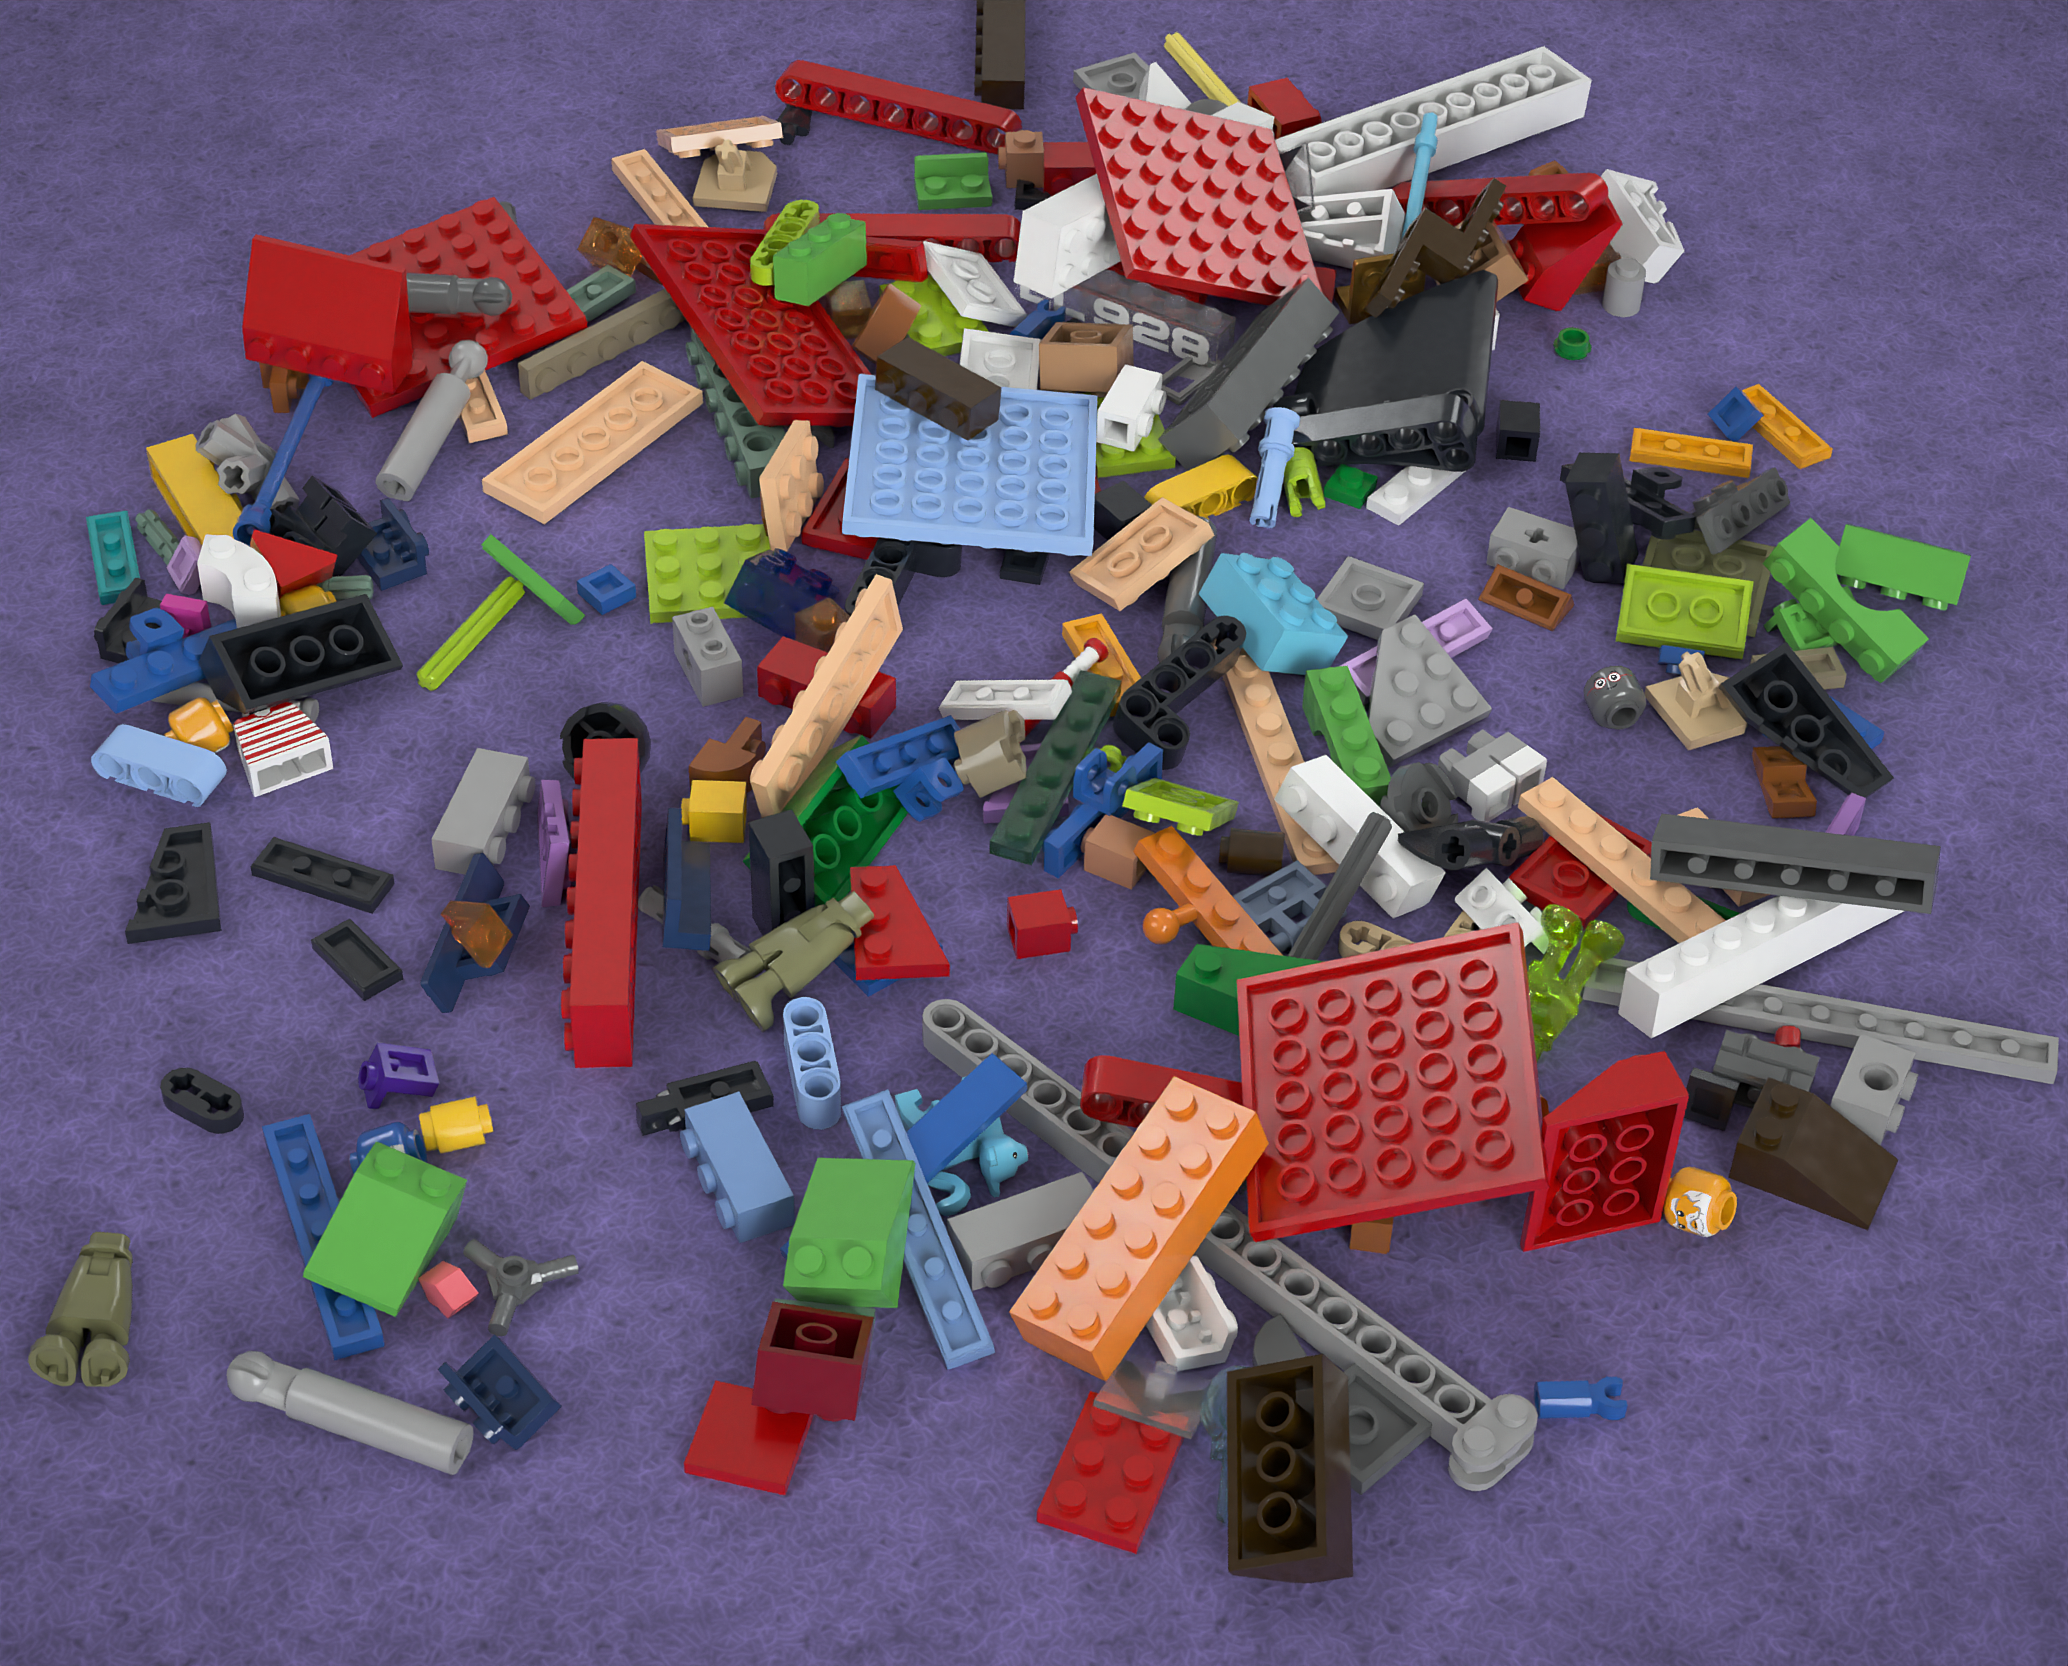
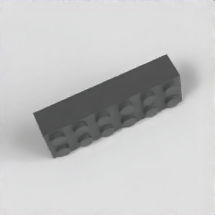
[1158,277,1339,471]

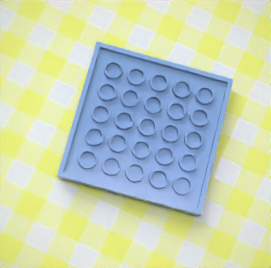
[842,374,1097,556]

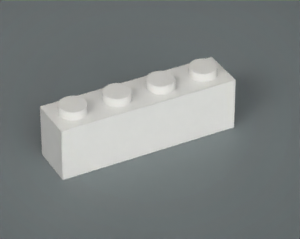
[1274,755,1446,919]

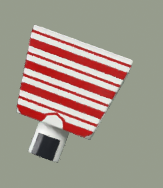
[233,702,333,797]

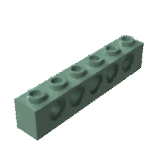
[686,327,785,498]

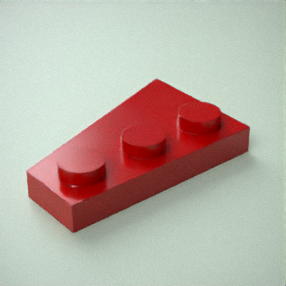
[850,865,950,980]

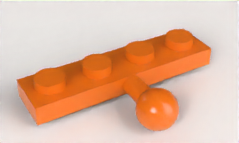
[1133,826,1283,956]

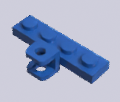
[90,608,237,714]
[836,715,964,822]
[1042,742,1163,878]

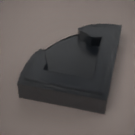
[1015,179,1051,210]

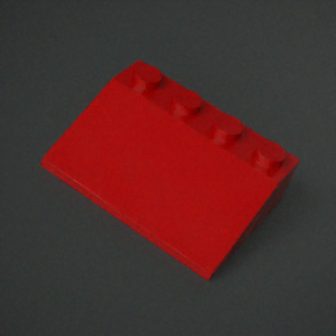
[242,234,413,394]
[1520,1051,1689,1252]

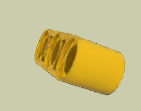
[1144,454,1258,519]

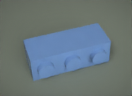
[680,1092,795,1243]

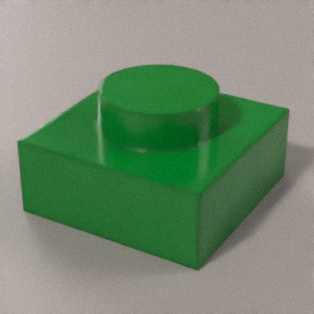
[1323,464,1378,509]

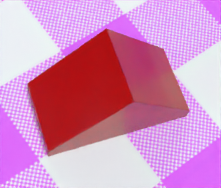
[250,529,337,599]

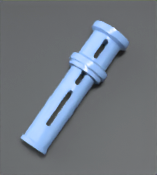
[1249,408,1300,528]

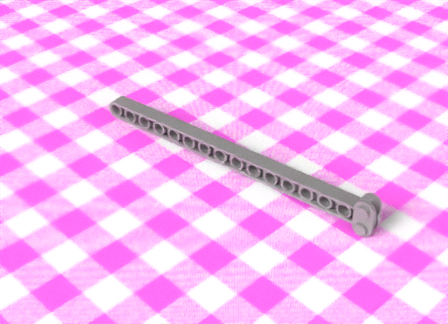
[922,999,1538,1491]

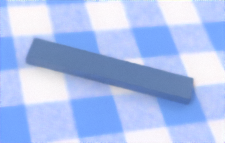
[842,1089,995,1370]

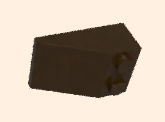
[1728,1077,1898,1230]

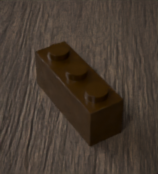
[875,337,1002,441]

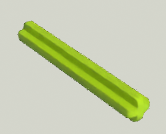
[416,576,525,691]

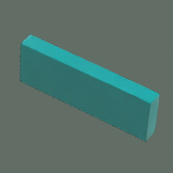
[86,511,140,605]

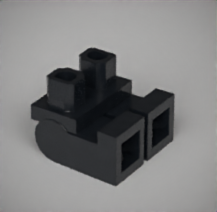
[269,476,378,577]

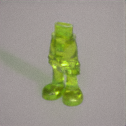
[1527,904,1625,1062]

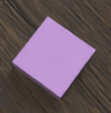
[167,535,202,595]

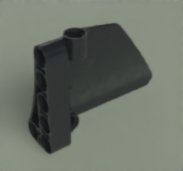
[1273,270,1499,472]

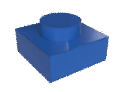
[1708,386,1764,442]
[577,564,636,615]
[1657,645,1705,676]

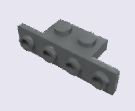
[1688,467,1790,555]

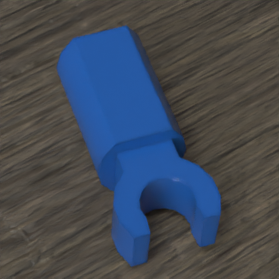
[1010,299,1066,340]
[1533,1376,1628,1420]

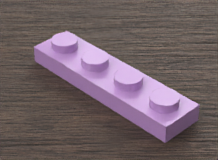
[1340,599,1493,705]

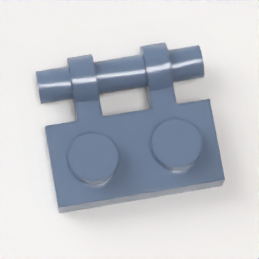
[1233,860,1347,953]

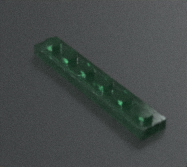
[989,670,1122,866]

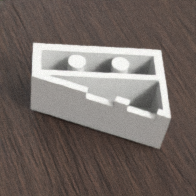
[1600,169,1684,283]
[1297,189,1406,269]

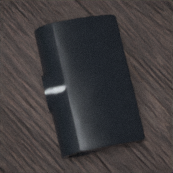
[1397,816,1544,870]

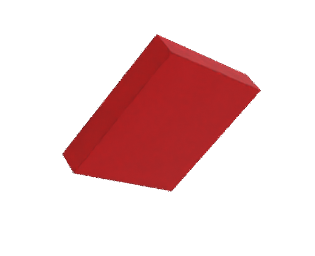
[684,1380,814,1495]

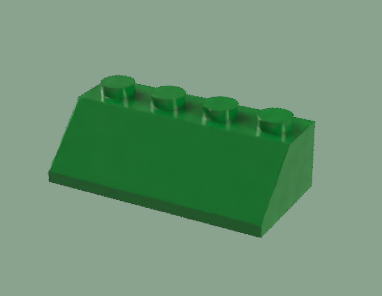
[743,735,918,907]

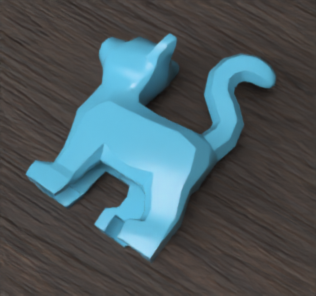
[895,1077,1028,1216]

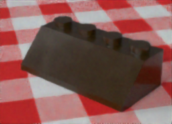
[1227,1354,1353,1583]

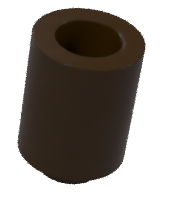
[1219,828,1285,876]

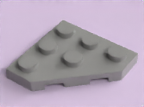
[1368,614,1492,767]

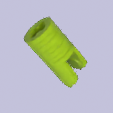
[1283,447,1326,517]

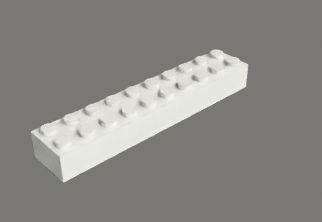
[1275,46,1592,198]
[1014,102,1274,299]

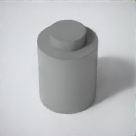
[1602,258,1646,317]

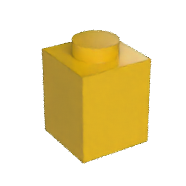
[681,780,747,843]

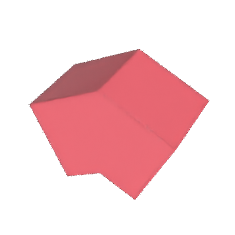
[418,1261,479,1318]

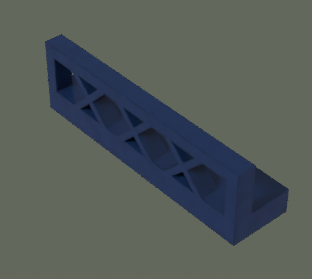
[662,808,711,951]

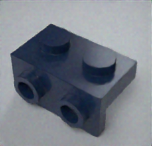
[357,498,429,591]
[438,1334,562,1450]

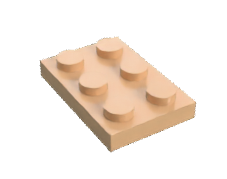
[759,421,824,552]
[1069,497,1215,611]

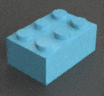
[1199,553,1348,675]

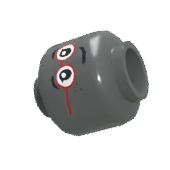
[1583,666,1646,729]

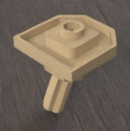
[693,139,777,212]
[1645,651,1748,751]

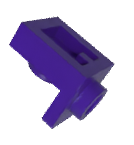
[358,1043,439,1109]

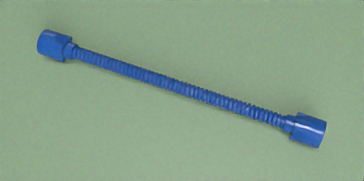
[233,374,334,546]

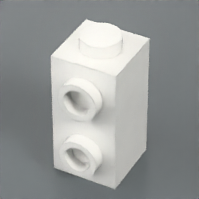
[1096,365,1166,451]

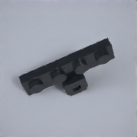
[1560,463,1696,540]

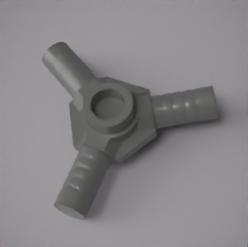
[463,1239,579,1336]

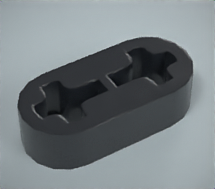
[160,1068,244,1134]

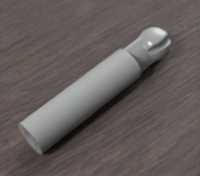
[375,340,488,501]
[227,1351,474,1475]

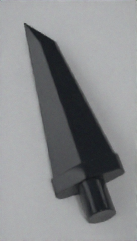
[775,104,813,145]

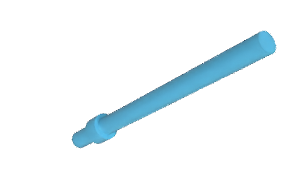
[1401,112,1438,240]

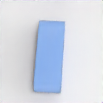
[91,724,227,807]
[783,997,841,1129]

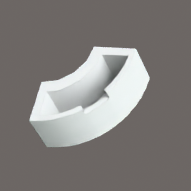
[197,534,282,628]

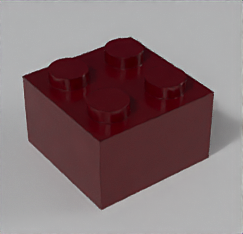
[751,1301,874,1421]

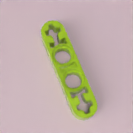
[750,200,820,286]

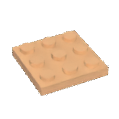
[656,116,783,158]

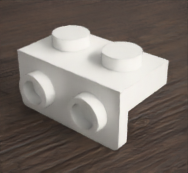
[1455,868,1560,956]
[1146,1256,1238,1372]

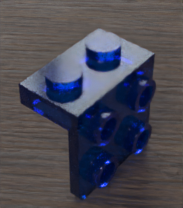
[724,548,840,642]

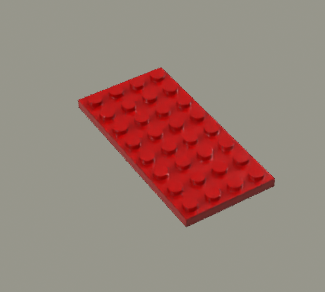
[630,224,872,427]

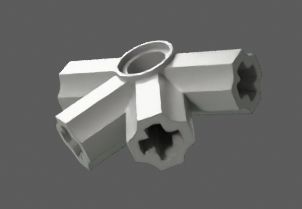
[195,413,300,513]

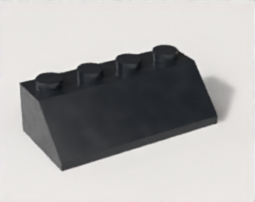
[198,594,403,714]

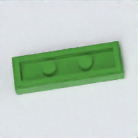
[481,534,585,625]

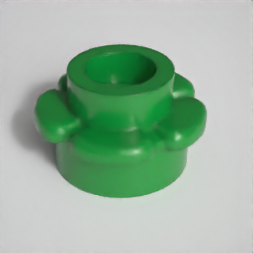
[1553,327,1592,360]

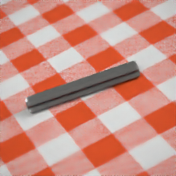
[1288,812,1392,960]

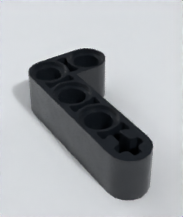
[845,537,962,622]
[1113,615,1246,770]

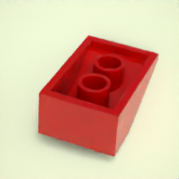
[1508,197,1623,311]

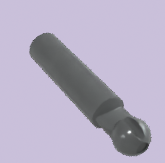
[406,273,512,316]
[1157,516,1217,668]

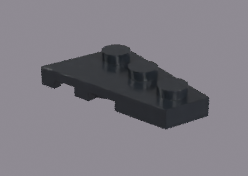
[125,822,222,944]

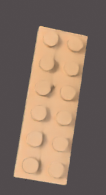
[482,361,703,524]
[750,574,903,818]

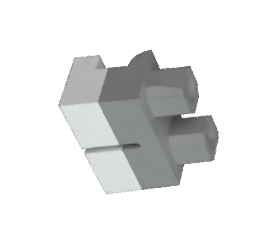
[1438,729,1547,822]

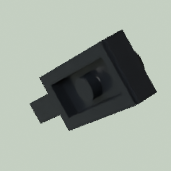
[636,1060,774,1136]

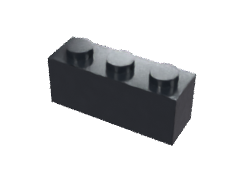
[1565,452,1639,584]
[748,809,815,936]

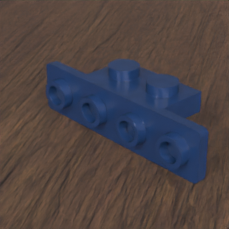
[420,853,530,1013]

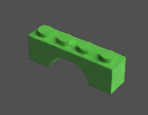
[1762,518,1929,683]
[1302,665,1391,807]

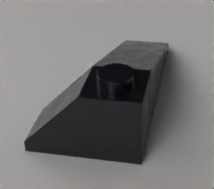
[1719,642,1894,798]

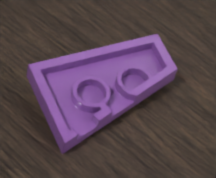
[537,780,571,907]

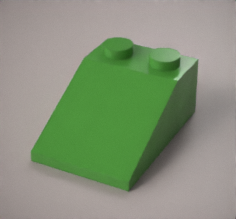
[303,1141,467,1317]
[783,1158,916,1308]

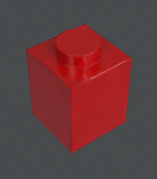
[1007,889,1078,959]

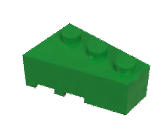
[1173,944,1325,1036]

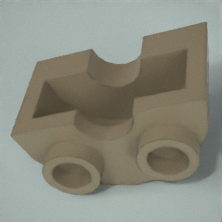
[954,710,1026,798]

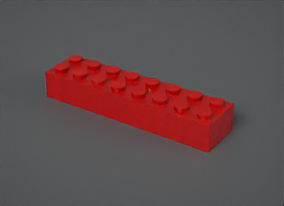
[561,738,642,1068]

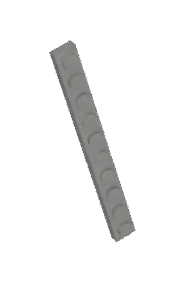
[1583,954,2059,1084]

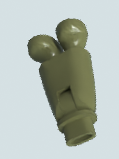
[712,891,875,1032]
[28,1232,133,1387]

